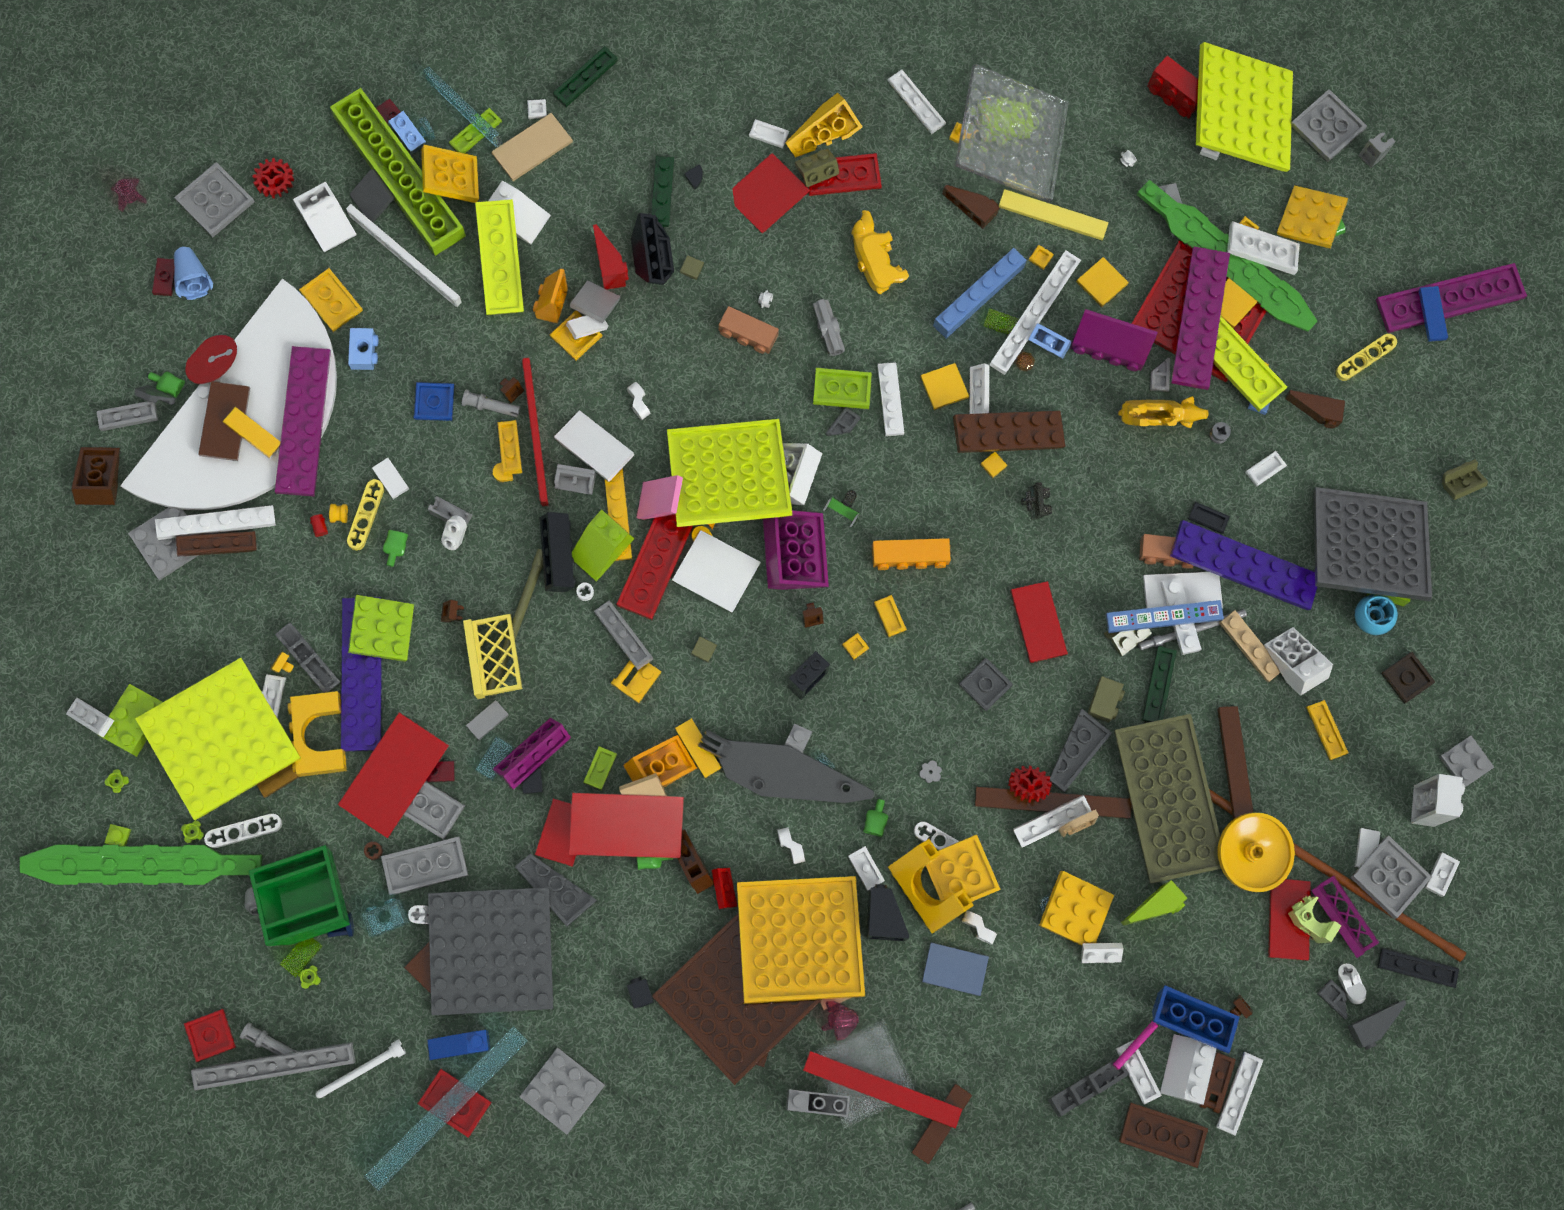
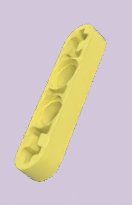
[1336,334,1397,381]
[347,479,384,550]

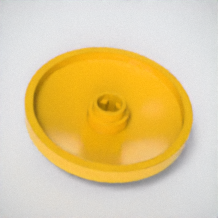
[1218,813,1295,892]

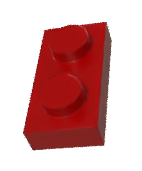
[712,868,737,909]

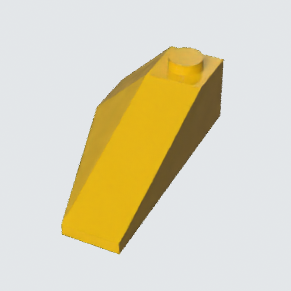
[785,93,862,158]

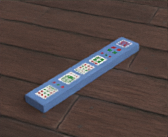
[1106,600,1224,633]

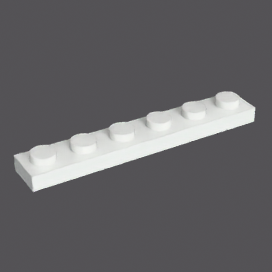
[155,505,276,540]

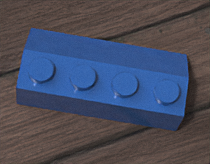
[1152,986,1240,1054]

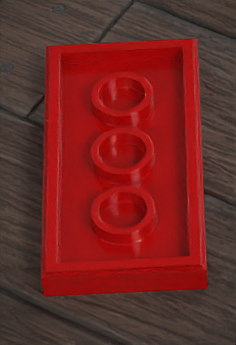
[808,153,882,196]
[1011,581,1068,663]
[1268,879,1311,961]

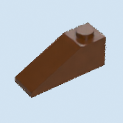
[942,185,999,229]
[1285,390,1345,428]
[677,829,714,894]

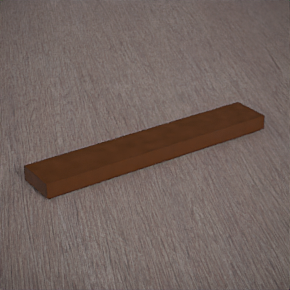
[1217,706,1253,819]

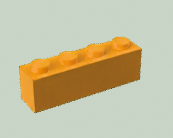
[872,538,951,570]

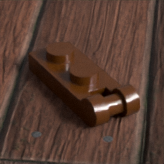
[1199,1052,1236,1114]

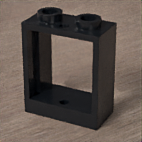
[787,651,830,700]

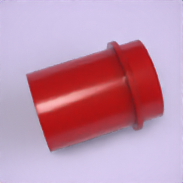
[310,514,328,537]

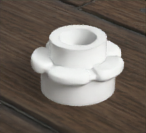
[1120,150,1137,167]
[758,290,773,308]

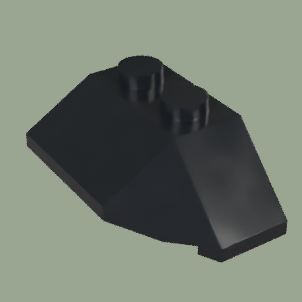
[631,213,674,285]

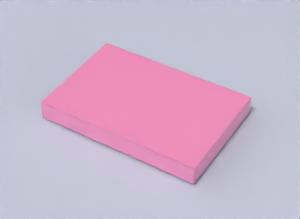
[637,475,683,520]

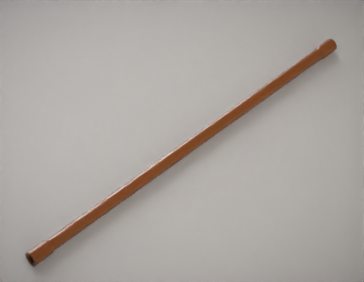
[1209,789,1466,962]

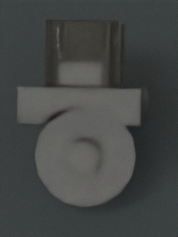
[1021,482,1052,520]

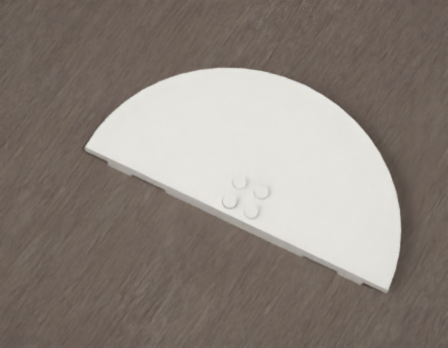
[121,279,337,510]

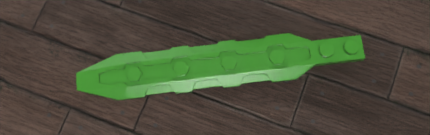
[1137,180,1317,332]
[20,845,262,885]

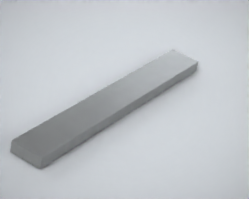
[191,1042,356,1090]

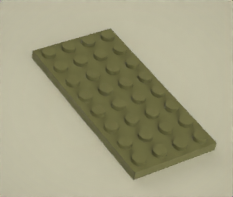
[1114,714,1221,884]

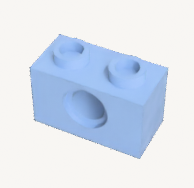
[388,111,426,155]
[1028,323,1072,359]
[348,328,379,370]

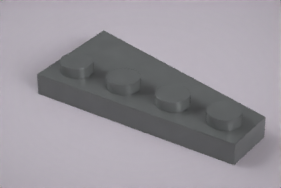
[1050,709,1112,793]
[515,854,597,927]

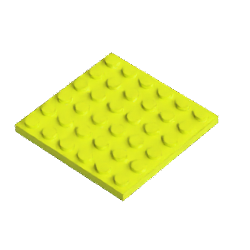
[1196,42,1293,172]
[667,419,792,527]
[135,658,301,821]

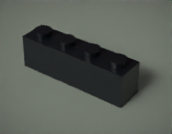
[539,512,575,592]

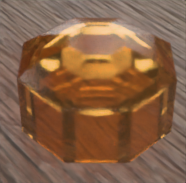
[1016,352,1035,371]

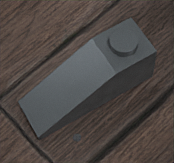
[1347,1000,1407,1050]

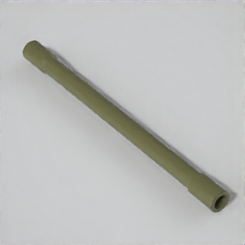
[487,549,543,696]

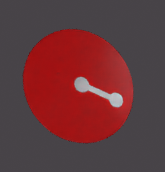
[185,335,237,384]

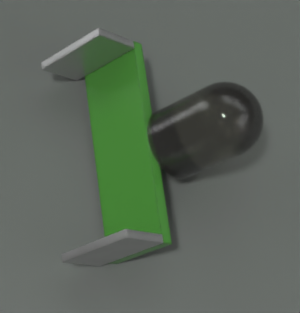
[823,490,860,527]

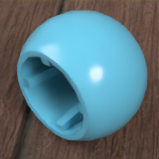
[1354,594,1398,635]

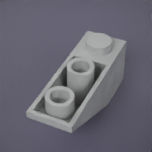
[786,1089,850,1117]

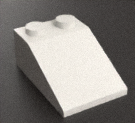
[489,181,551,245]

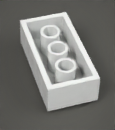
[1411,774,1465,827]

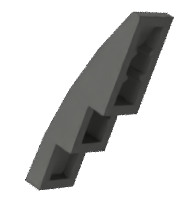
[275,622,340,693]
[1048,1057,1129,1117]

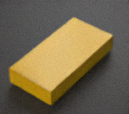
[874,595,907,637]

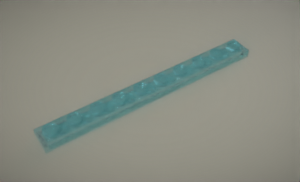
[364,1026,528,1191]

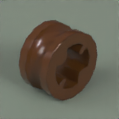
[364,842,383,860]

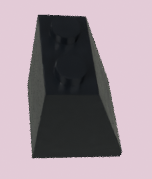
[866,884,909,941]

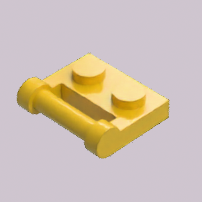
[611,660,661,703]

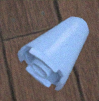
[174,247,213,300]

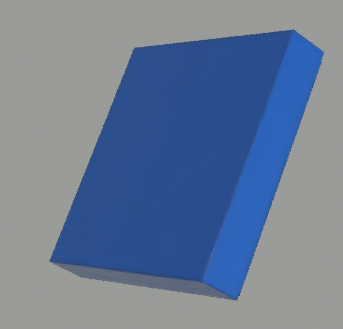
[414,382,455,421]

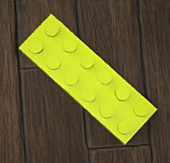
[475,199,524,315]
[1213,315,1287,412]

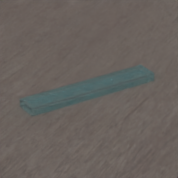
[423,66,503,147]

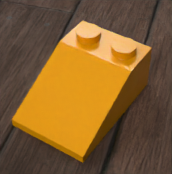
[533,269,568,324]
[623,735,697,788]

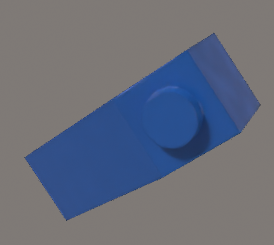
[428,1030,490,1060]

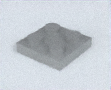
[1439,736,1494,787]

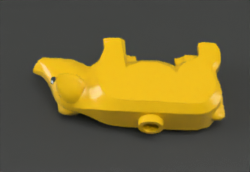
[851,210,909,294]
[1118,396,1208,428]

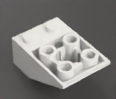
[293,182,356,253]
[1264,627,1333,696]

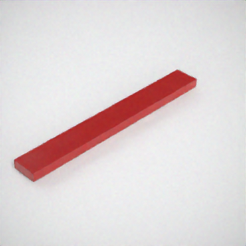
[522,358,549,506]
[803,1051,962,1129]

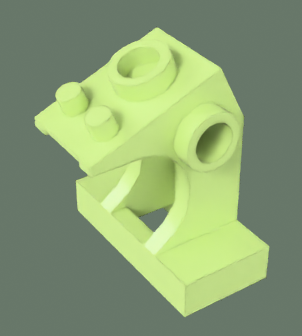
[1288,896,1341,943]

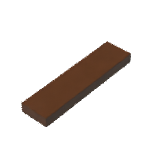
[176,531,257,557]
[911,1084,972,1165]

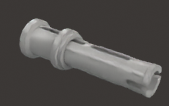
[462,389,520,418]
[240,1022,296,1055]

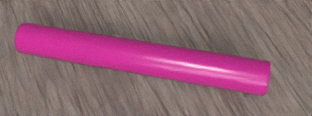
[1113,1021,1158,1070]

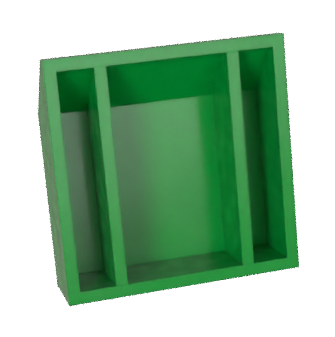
[249,845,350,946]

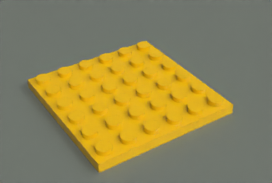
[737,876,865,1004]

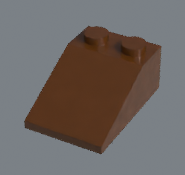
[71,447,120,505]

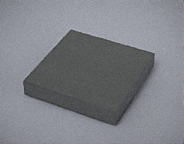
[349,169,395,222]
[959,658,1013,711]

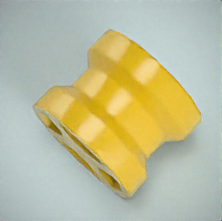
[329,504,348,523]

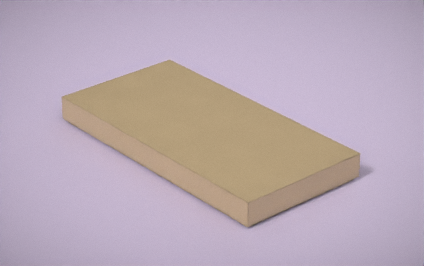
[492,113,573,181]

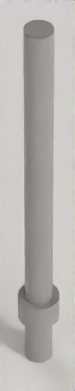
[1138,609,1247,650]

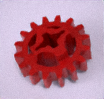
[252,158,294,198]
[1008,765,1052,802]

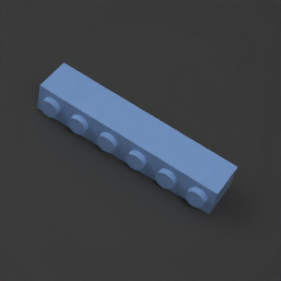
[933,248,1027,338]

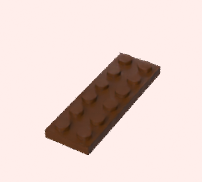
[953,411,1066,453]

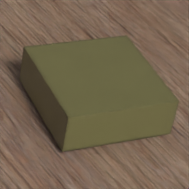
[680,255,704,280]
[691,637,717,663]

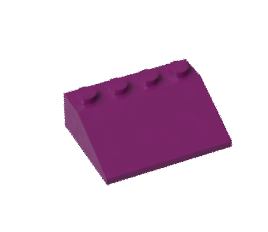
[1070,309,1157,371]
[763,511,829,590]

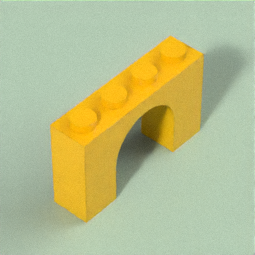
[288,691,347,777]
[888,839,974,933]

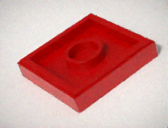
[184,1009,236,1062]

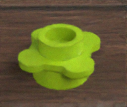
[105,769,129,793]
[181,821,204,843]
[298,966,321,989]

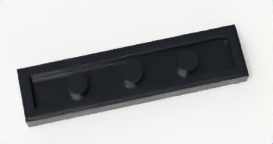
[1377,948,1459,988]

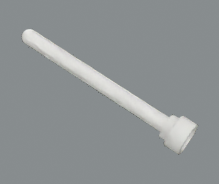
[316,1039,406,1098]

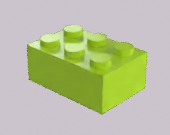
[97,684,163,757]

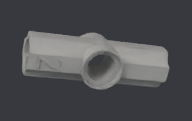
[813,299,845,356]

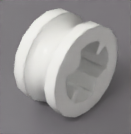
[576,583,594,601]

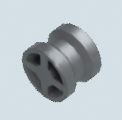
[1209,422,1231,444]

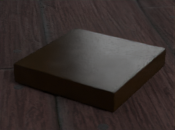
[1381,651,1435,704]

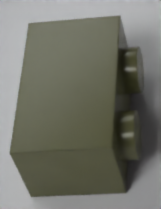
[1088,676,1125,723]

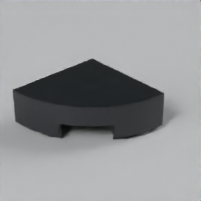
[684,164,703,190]

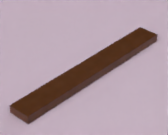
[975,787,1131,819]

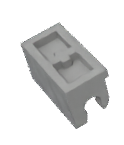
[1359,132,1396,168]
[554,464,596,495]
[428,496,473,525]

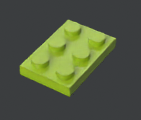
[813,368,872,409]

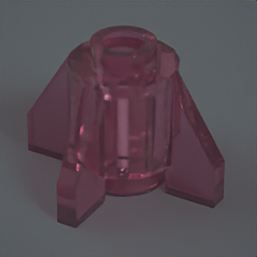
[111,177,147,212]
[822,1001,859,1040]

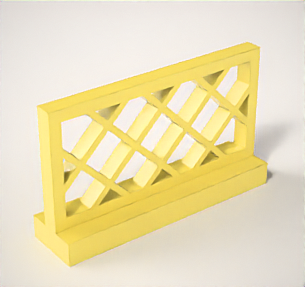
[463,614,522,699]

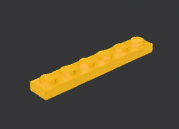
[605,468,632,561]

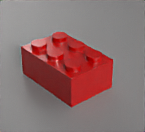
[1147,56,1198,119]

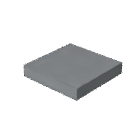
[570,280,620,323]

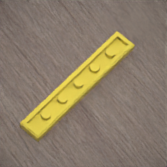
[999,189,1109,241]

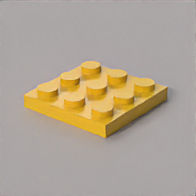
[421,145,479,203]
[1277,185,1348,249]
[926,834,1001,902]
[1039,871,1114,946]

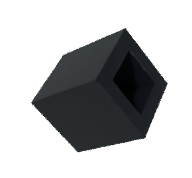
[627,977,654,1009]

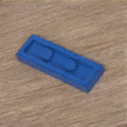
[1418,286,1448,342]

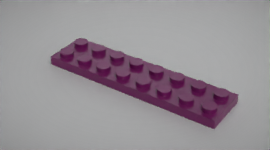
[1171,246,1230,390]
[1376,263,1527,333]
[275,346,331,497]

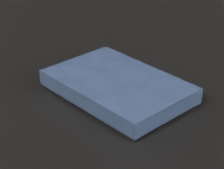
[922,943,989,996]

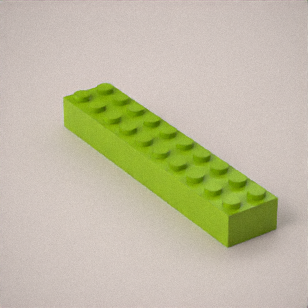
[330,88,466,256]

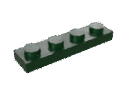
[553,46,618,107]
[651,156,674,227]
[1142,646,1177,722]

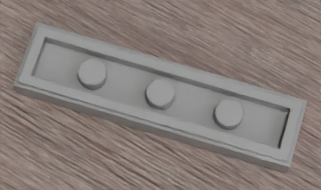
[594,600,653,670]

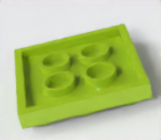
[348,595,414,662]

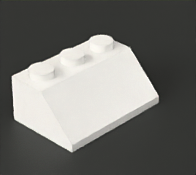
[783,443,822,505]
[1160,1034,1216,1105]

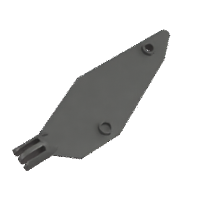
[698,729,874,803]

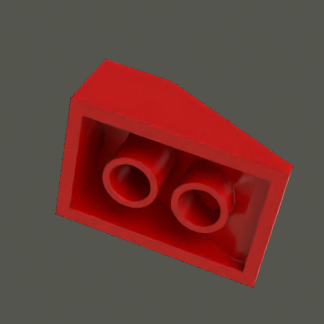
[593,224,629,290]

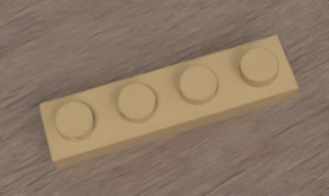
[1219,610,1281,682]

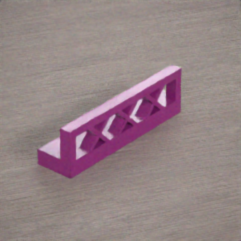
[493,718,571,790]
[1311,875,1379,958]

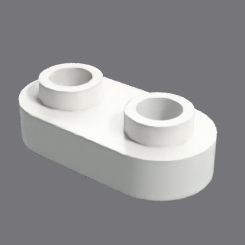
[441,515,467,550]

